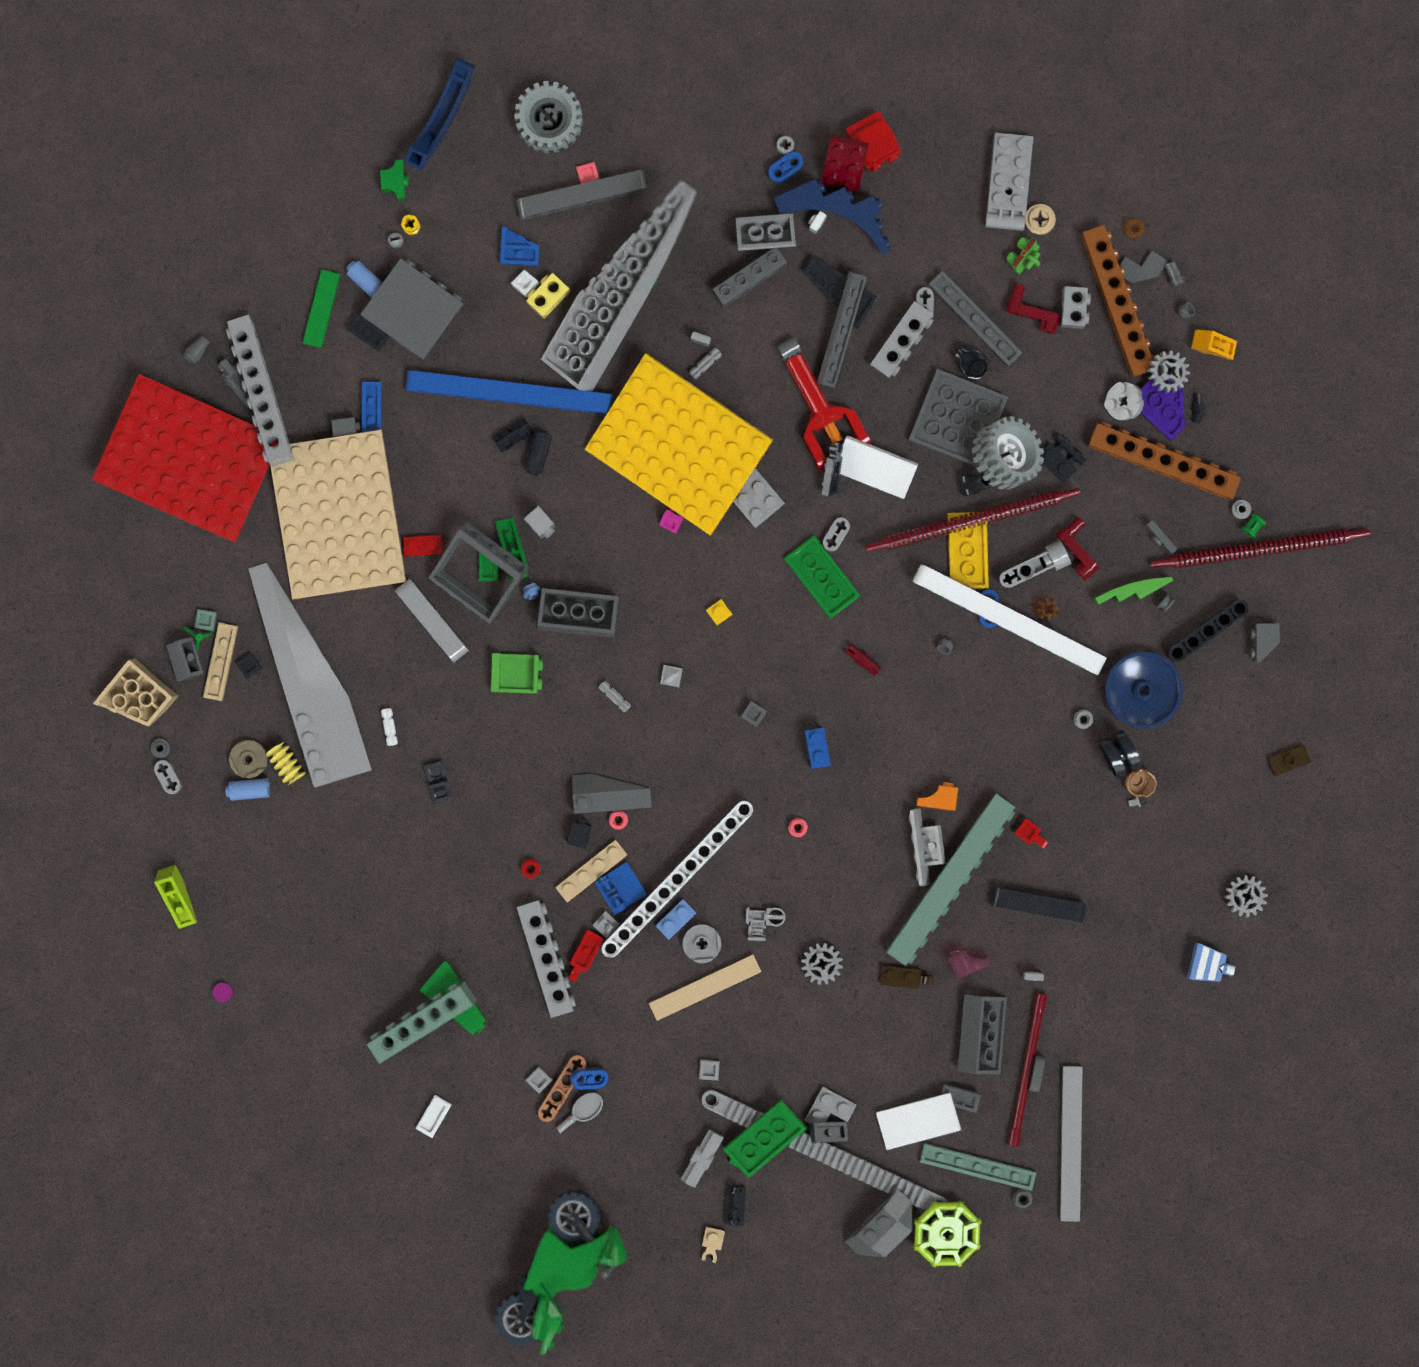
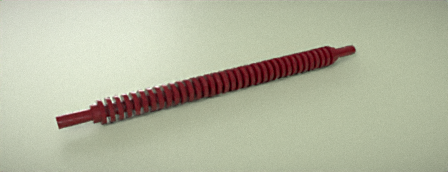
[865,488,1080,552]
[1151,529,1370,569]

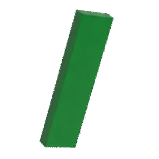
[303,270,341,349]

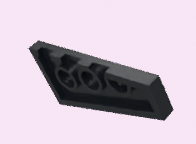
[804,256,878,329]

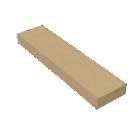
[203,622,238,701]

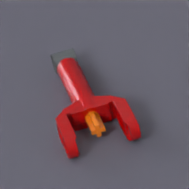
[776,337,872,471]

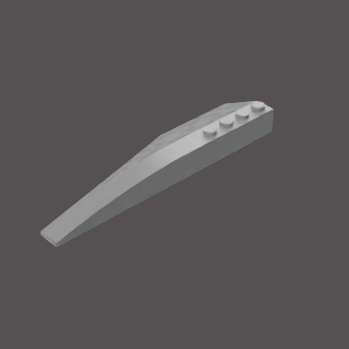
[541,181,696,392]
[249,563,372,788]

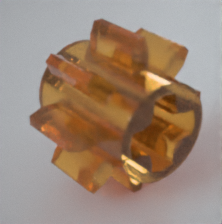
[1036,598,1060,622]

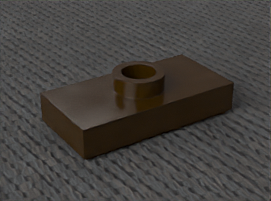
[1267,745,1311,776]

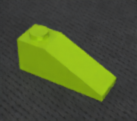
[154,865,197,929]

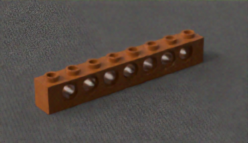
[1080,225,1155,379]
[1087,422,1241,501]

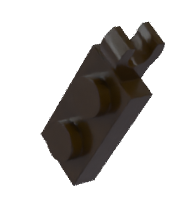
[880,965,934,989]

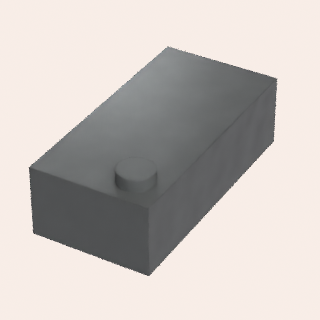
[537,588,619,638]

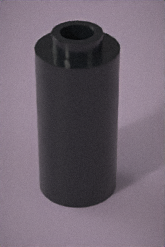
[524,431,552,476]

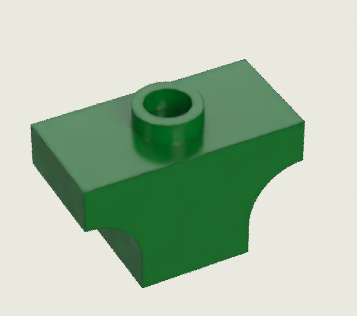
[380,160,409,201]

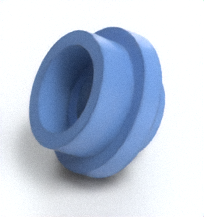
[523,583,541,600]

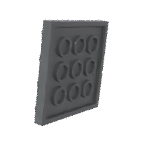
[909,369,1008,468]

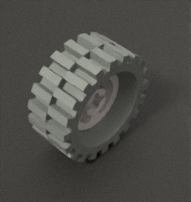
[972,417,1044,490]

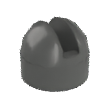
[1178,302,1195,319]
[937,638,953,655]

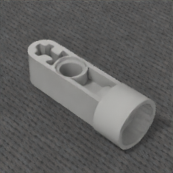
[999,540,1071,588]

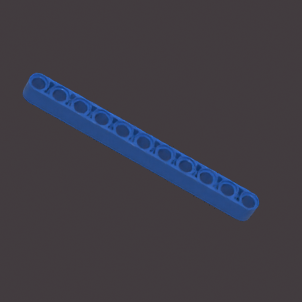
[405,371,614,414]

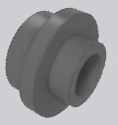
[151,739,171,758]
[1013,1189,1033,1208]

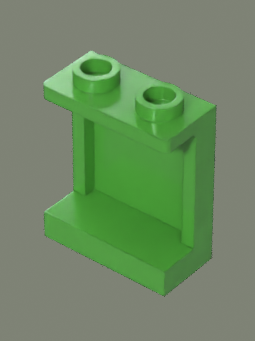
[491,653,543,694]

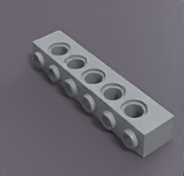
[517,900,576,1018]

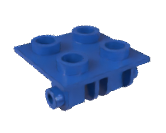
[594,862,647,915]

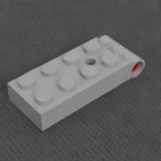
[985,133,1033,231]
[733,468,785,528]

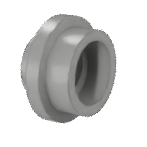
[1232,500,1251,519]
[1074,710,1093,729]

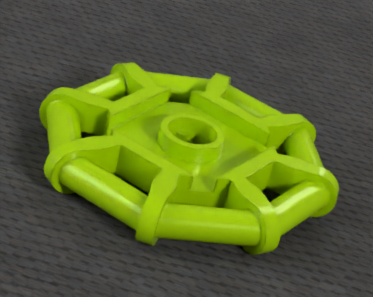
[913,1200,982,1267]

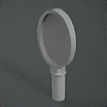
[556,1092,603,1133]

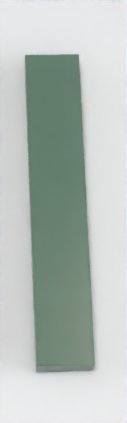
[919,1143,1037,1191]

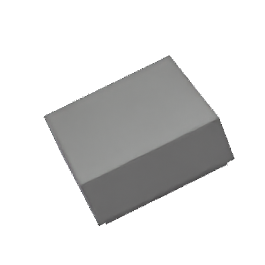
[691,332,711,347]
[1022,971,1044,981]
[699,1059,720,1081]
[526,1066,553,1093]

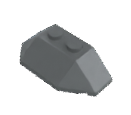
[844,1188,912,1257]

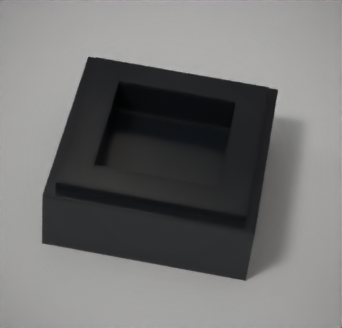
[235,652,263,679]

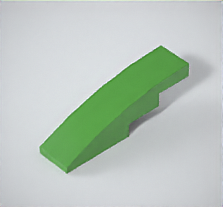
[1093,577,1173,605]

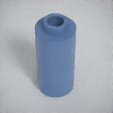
[347,261,383,298]
[225,778,270,801]

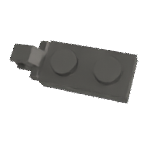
[218,359,261,408]

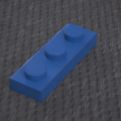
[362,382,382,433]

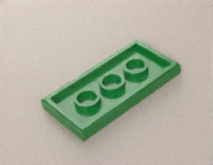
[784,535,861,619]
[723,1099,807,1178]

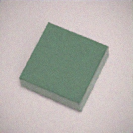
[194,609,217,631]

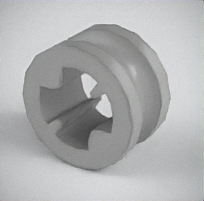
[777,136,794,155]

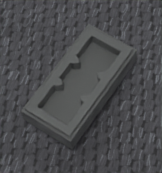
[1145,521,1177,555]
[941,1083,982,1113]

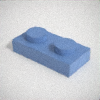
[656,899,696,940]

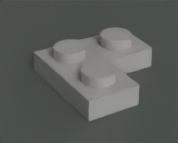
[804,1086,857,1124]

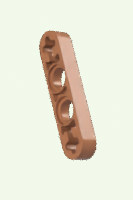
[538,1055,586,1122]

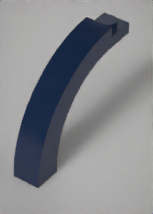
[404,57,475,171]

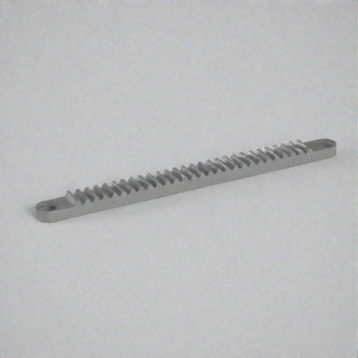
[702,1090,947,1215]

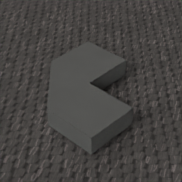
[1120,251,1168,283]

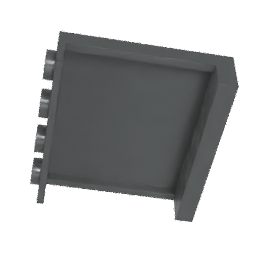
[360,258,463,361]

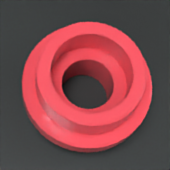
[609,810,628,829]
[788,818,808,837]

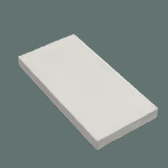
[840,436,918,499]
[876,1092,961,1150]

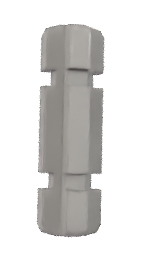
[689,348,722,379]
[599,681,631,712]

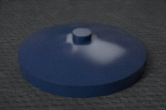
[1105,652,1183,729]

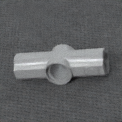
[681,1129,724,1188]

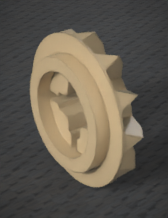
[1025,204,1056,235]

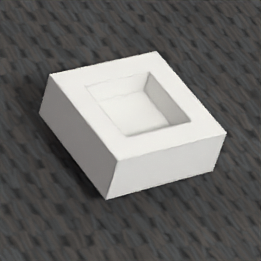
[808,211,826,234]
[511,270,539,297]

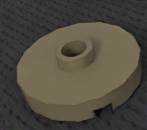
[229,740,268,778]

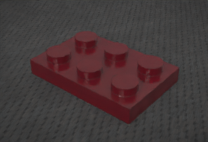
[822,135,869,193]

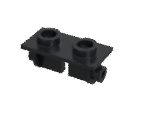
[493,418,533,453]
[724,1186,746,1227]

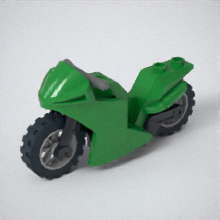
[495,1190,627,1355]

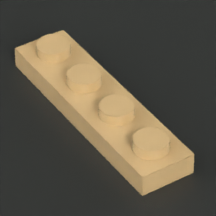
[555,840,627,902]

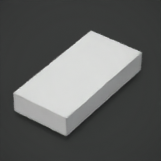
[415,1094,452,1138]

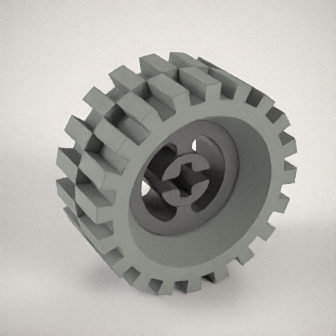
[514,81,583,153]

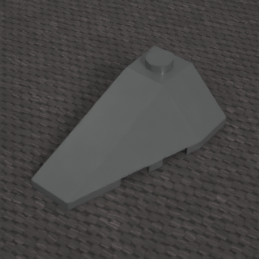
[572,774,652,814]

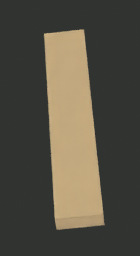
[649,954,761,1021]

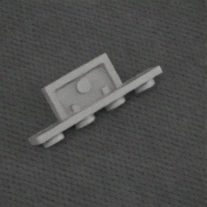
[909,808,945,886]

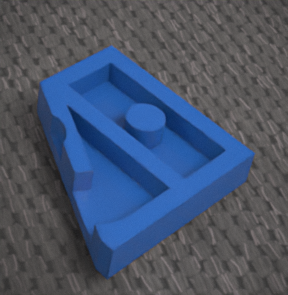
[500,227,540,266]

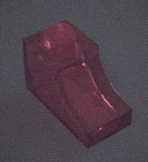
[947,948,992,979]

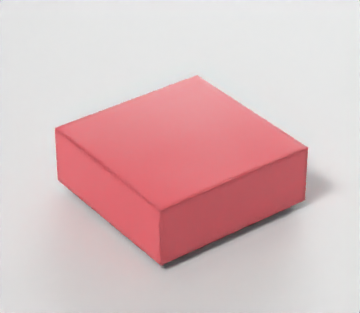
[576,162,599,184]

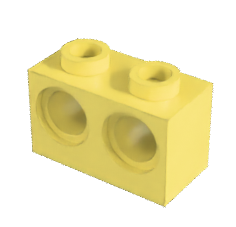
[527,273,570,319]

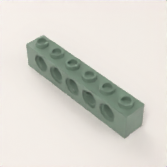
[367,981,477,1064]

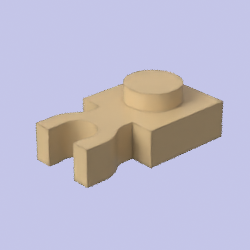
[701,1226,725,1263]

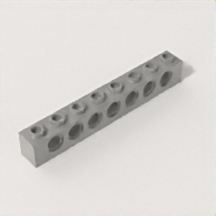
[226,315,294,467]

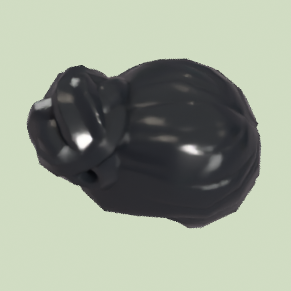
[955,345,990,380]

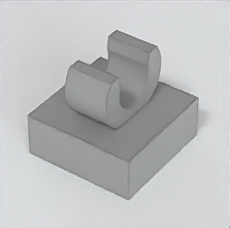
[593,911,619,938]

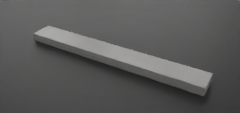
[1060,1066,1082,1222]

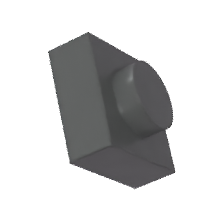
[741,701,767,727]

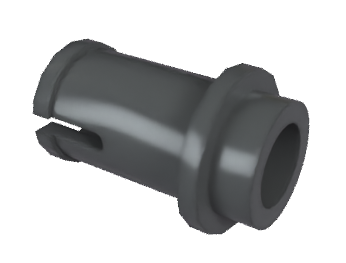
[1164,261,1185,287]

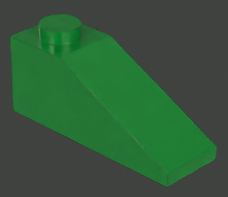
[495,518,528,581]

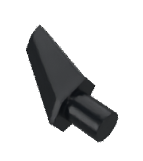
[1193,393,1207,424]

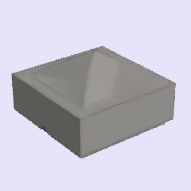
[660,665,683,687]

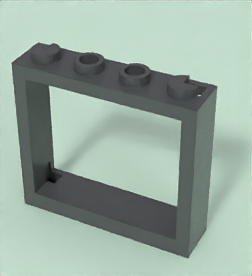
[429,522,529,624]

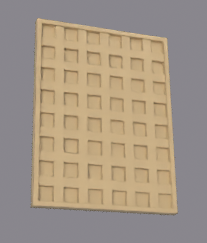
[270,430,406,599]

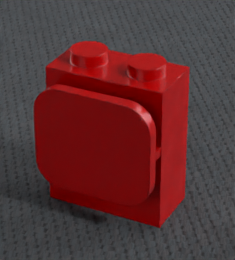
[845,111,901,172]

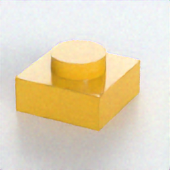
[706,599,733,626]

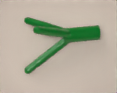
[183,626,212,652]

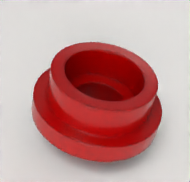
[521,859,540,878]

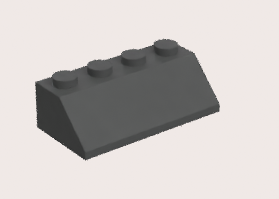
[958,994,1007,1074]

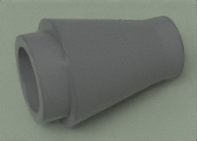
[183,336,210,365]

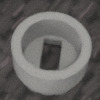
[388,232,404,248]

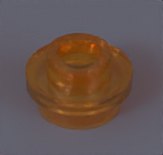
[1125,219,1144,238]

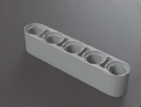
[395,578,469,663]

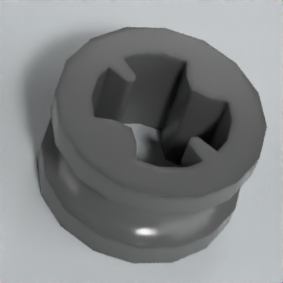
[1157,594,1175,613]

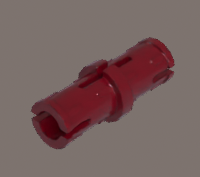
[845,644,882,677]

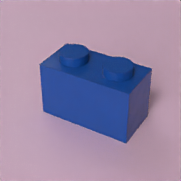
[804,728,831,769]

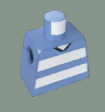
[1187,942,1235,982]

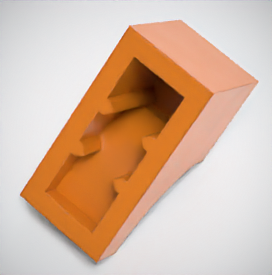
[916,782,958,811]

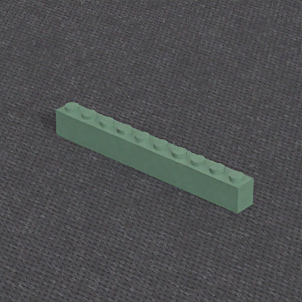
[886,794,1015,966]

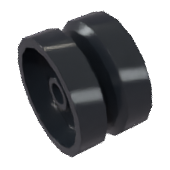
[1098,730,1142,779]

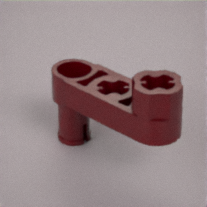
[1005,284,1060,334]
[1056,517,1100,581]

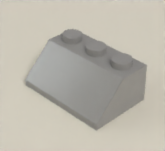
[736,214,796,251]

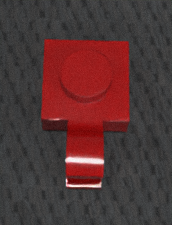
[1014,818,1049,849]

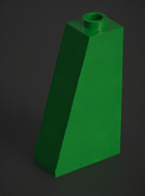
[420,960,487,1035]

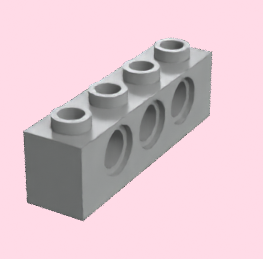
[870,301,934,378]

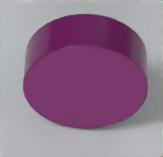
[213,982,233,1002]

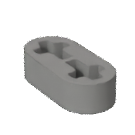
[916,287,934,319]
[823,518,850,552]
[154,760,182,794]

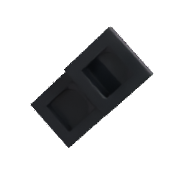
[423,759,452,803]

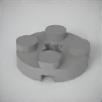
[1104,382,1144,421]
[683,924,721,963]

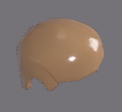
[1125,768,1157,797]

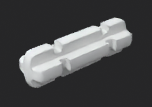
[381,708,398,746]

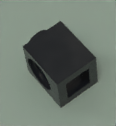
[567,819,592,849]

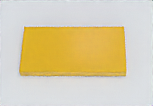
[948,512,989,589]

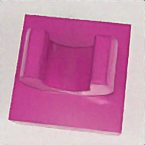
[659,508,683,534]

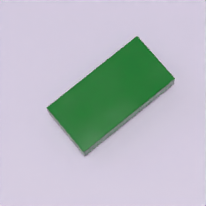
[479,543,499,581]

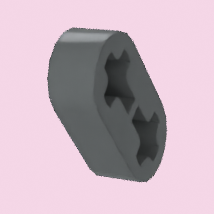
[1029,1055,1045,1093]

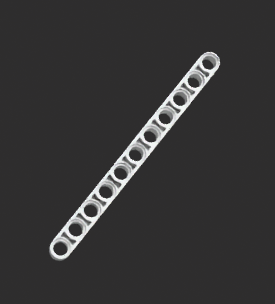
[913,564,1107,675]
[602,801,753,958]

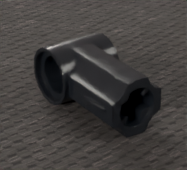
[959,472,991,497]

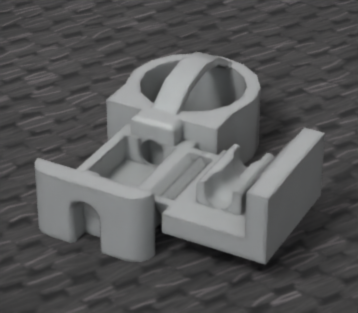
[746,907,786,941]

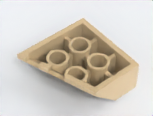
[93,659,178,726]

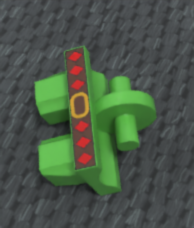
[1006,237,1041,275]

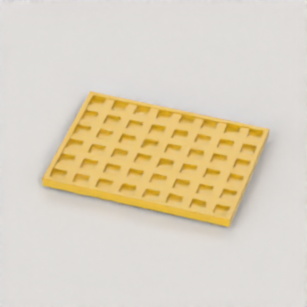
[585,353,773,535]

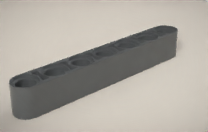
[516,170,648,220]

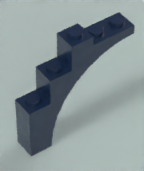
[774,178,891,255]

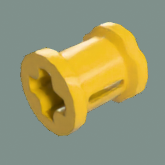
[401,215,420,235]

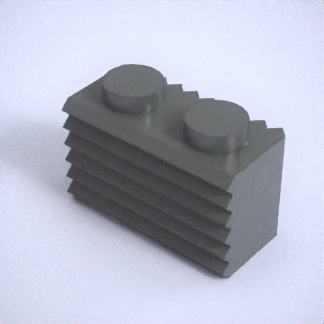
[166,637,204,682]

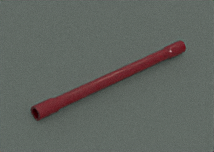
[1007,993,1048,1147]

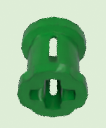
[1241,513,1266,539]

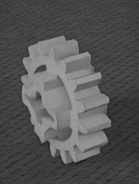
[1147,350,1190,393]
[1225,875,1268,917]
[801,943,843,985]

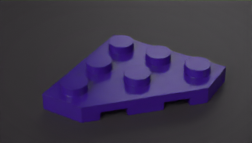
[1140,360,1185,441]

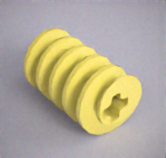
[266,742,306,785]

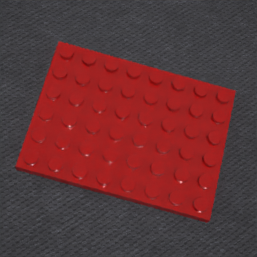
[92,374,279,542]

